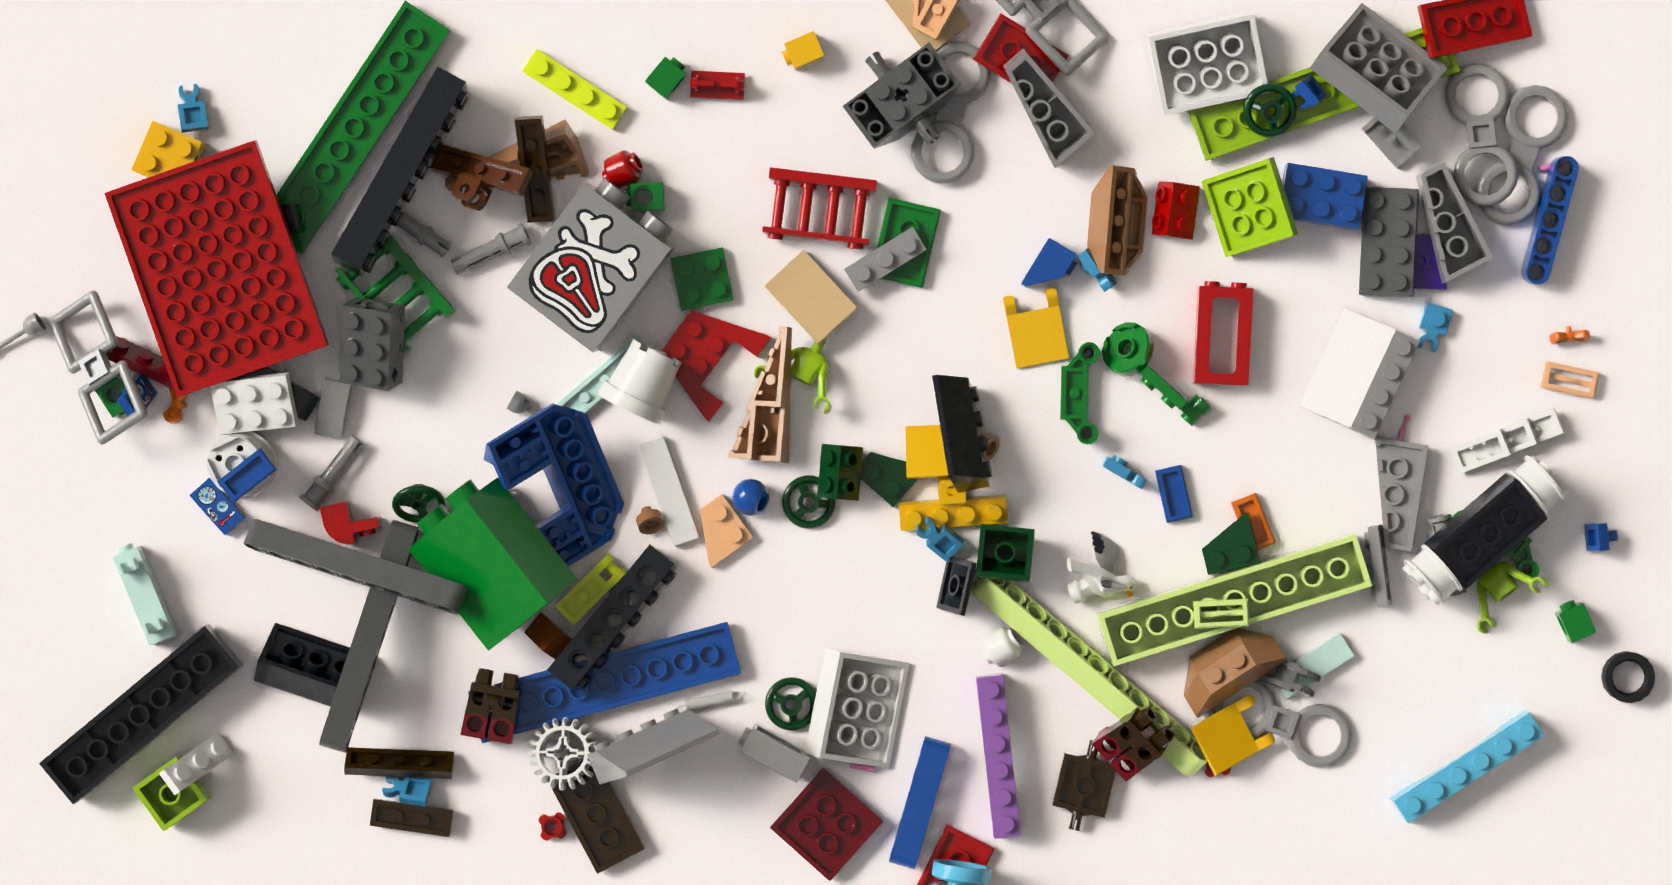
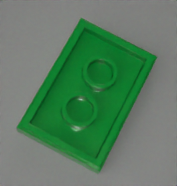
[877,197,941,288]

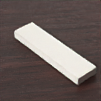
[638,436,699,546]

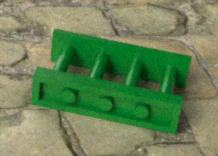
[335,233,456,353]

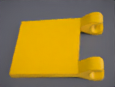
[1003,287,1069,368]
[905,425,948,479]
[1190,695,1275,775]

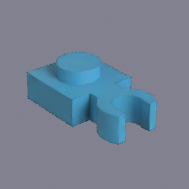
[177,83,208,133]
[1077,248,1117,292]
[1418,302,1453,352]
[1101,455,1147,489]
[916,516,964,561]
[382,776,433,807]

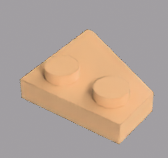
[913,0,960,40]
[700,494,753,568]

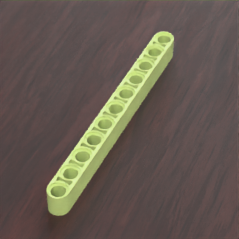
[971,577,1207,777]

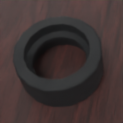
[1601,651,1655,703]

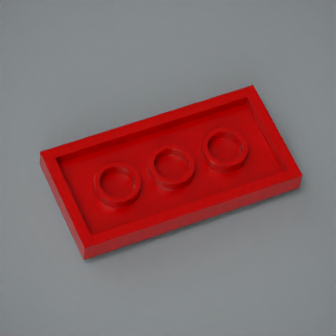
[1417,0,1533,59]

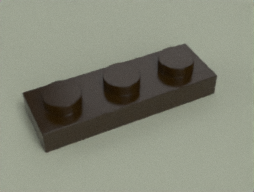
[369,798,454,837]

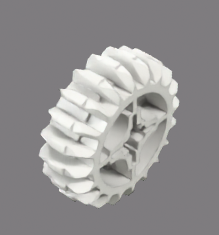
[528,717,599,791]

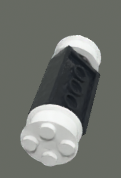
[1402,455,1568,606]

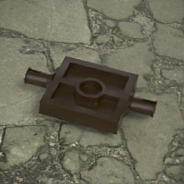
[1052,739,1116,831]

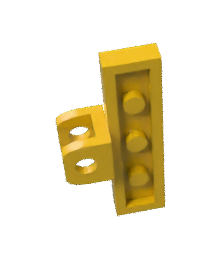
[899,477,1008,531]

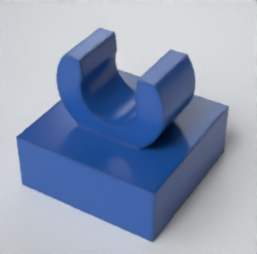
[1292,74,1328,110]
[1584,523,1618,551]

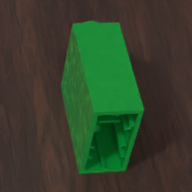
[408,477,578,651]

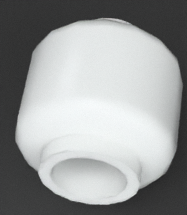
[982,627,1023,667]

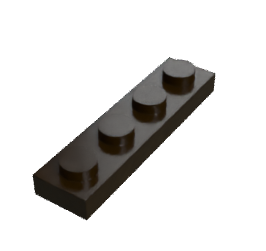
[515,115,556,223]
[344,747,455,779]

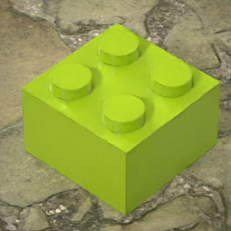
[132,754,212,832]

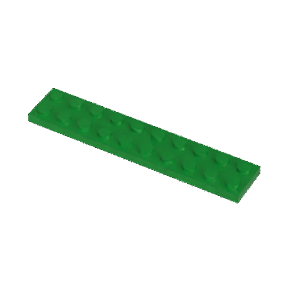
[276,0,451,254]

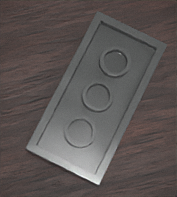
[1359,187,1419,297]

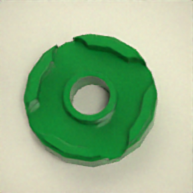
[1102,322,1154,376]

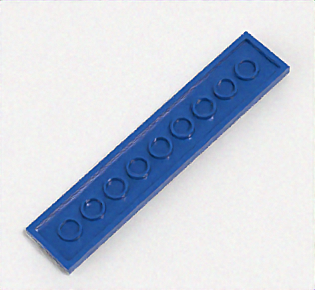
[468,621,742,743]

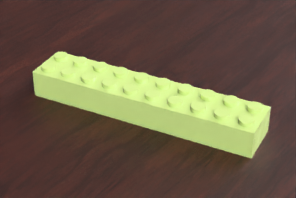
[1096,534,1372,666]

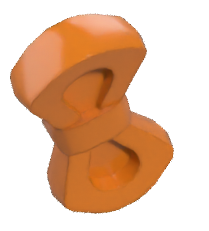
[1549,326,1591,345]
[163,388,189,424]

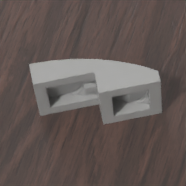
[315,378,352,439]

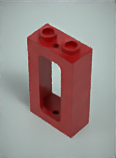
[1192,281,1254,386]

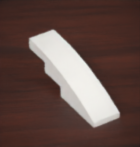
[1450,407,1565,474]

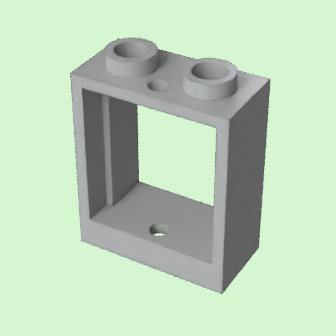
[738,724,811,783]

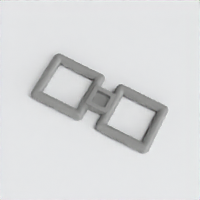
[996,0,1109,76]
[49,290,148,445]

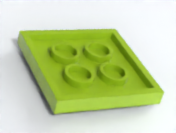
[1201,157,1298,257]

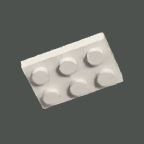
[210,372,299,434]

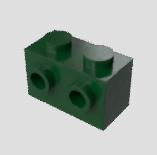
[817,444,863,501]

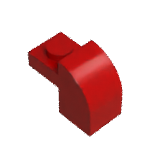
[319,501,382,544]

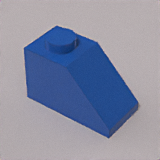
[1020,238,1078,287]

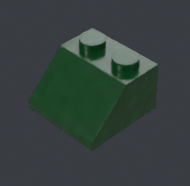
[975,524,1035,582]

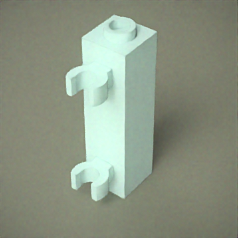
[112,543,178,646]

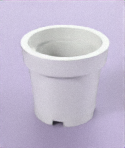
[597,338,682,424]
[206,431,278,498]

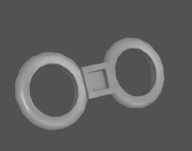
[911,42,990,183]
[1445,63,1518,206]
[1477,85,1568,225]
[1212,680,1352,768]

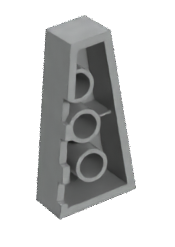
[1003,48,1096,168]
[1416,162,1494,284]

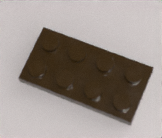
[548,759,645,874]

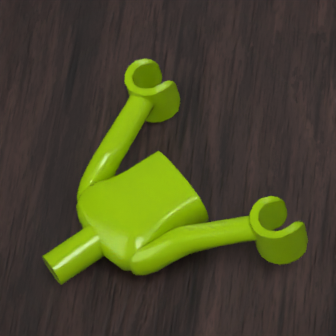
[754,339,832,414]
[1477,561,1550,634]

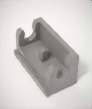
[1361,117,1422,169]

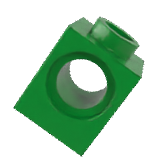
[645,57,687,100]
[625,182,665,212]
[95,376,125,418]
[1555,600,1596,643]

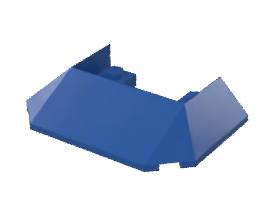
[483,403,624,567]

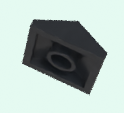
[936,556,977,616]

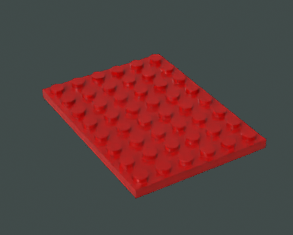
[104,140,329,397]

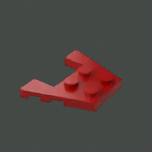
[661,310,771,422]

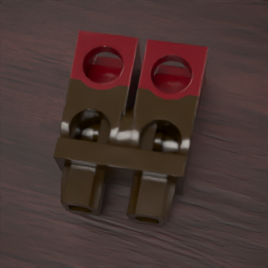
[460,668,521,744]
[1092,707,1175,782]

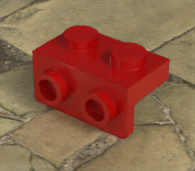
[1152,181,1200,240]

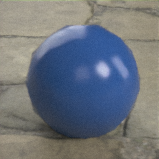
[732,478,770,516]

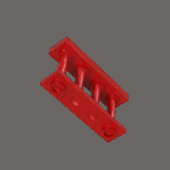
[762,167,877,250]

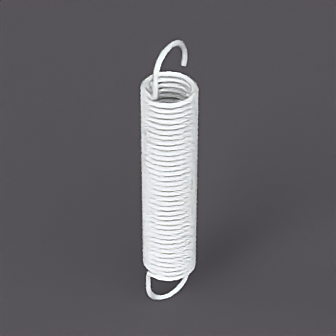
[676,691,744,711]

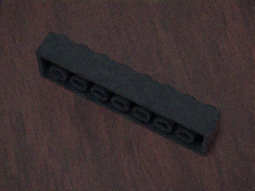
[331,66,469,278]
[39,624,244,805]

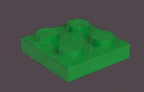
[670,247,734,311]

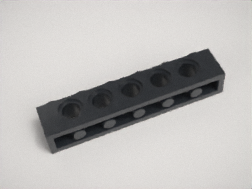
[547,544,677,693]

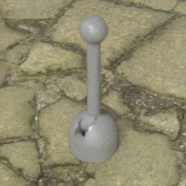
[0,312,46,349]
[506,390,539,415]

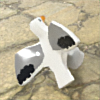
[1067,531,1135,604]

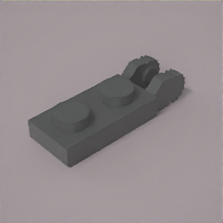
[1257,660,1321,698]

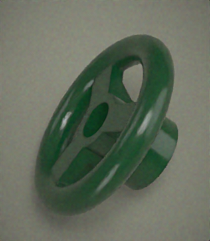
[1243,83,1297,137]
[782,475,836,529]
[392,484,446,523]
[765,677,816,731]

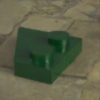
[861,452,918,507]
[1202,512,1261,575]

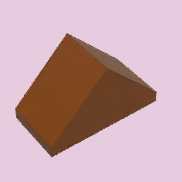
[524,612,573,660]

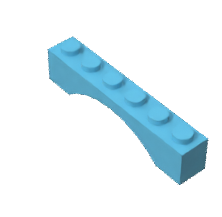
[1390,711,1544,823]

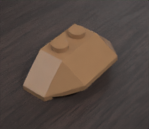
[1087,165,1147,276]
[1183,628,1287,718]

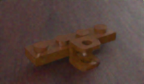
[430,145,533,211]

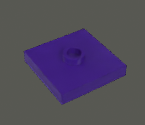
[1414,235,1447,290]

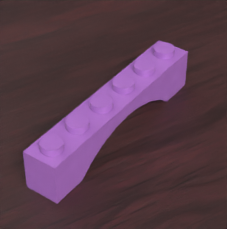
[975,673,1021,839]

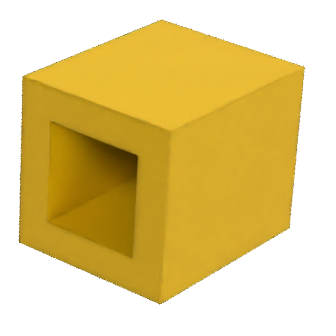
[781,31,825,70]

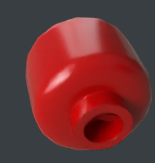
[602,150,643,190]

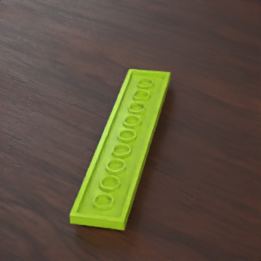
[1188,28,1460,161]

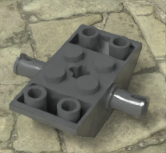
[842,42,961,149]

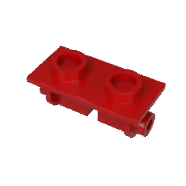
[690,70,745,100]

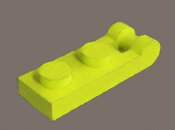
[555,554,627,625]

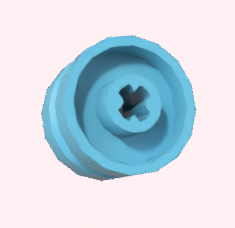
[930,859,992,885]

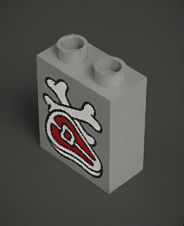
[506,178,675,353]

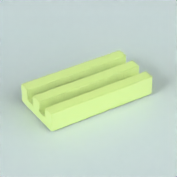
[1193,599,1249,629]

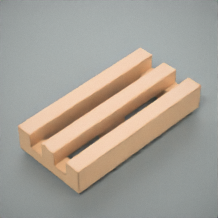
[1540,361,1600,399]

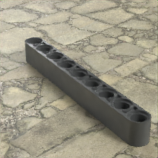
[243,519,469,615]
[319,519,419,753]

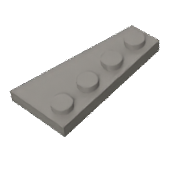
[1375,437,1429,552]

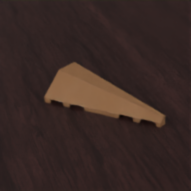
[445,119,589,191]
[728,326,792,463]

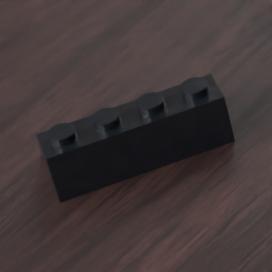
[932,374,993,493]
[254,623,350,707]

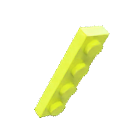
[522,49,627,130]

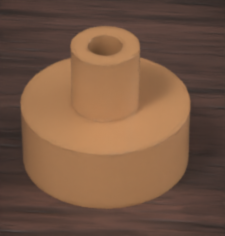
[981,432,1000,461]
[636,506,664,535]

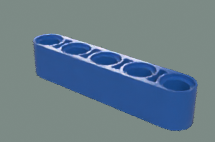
[1521,156,1579,285]
[889,736,951,870]

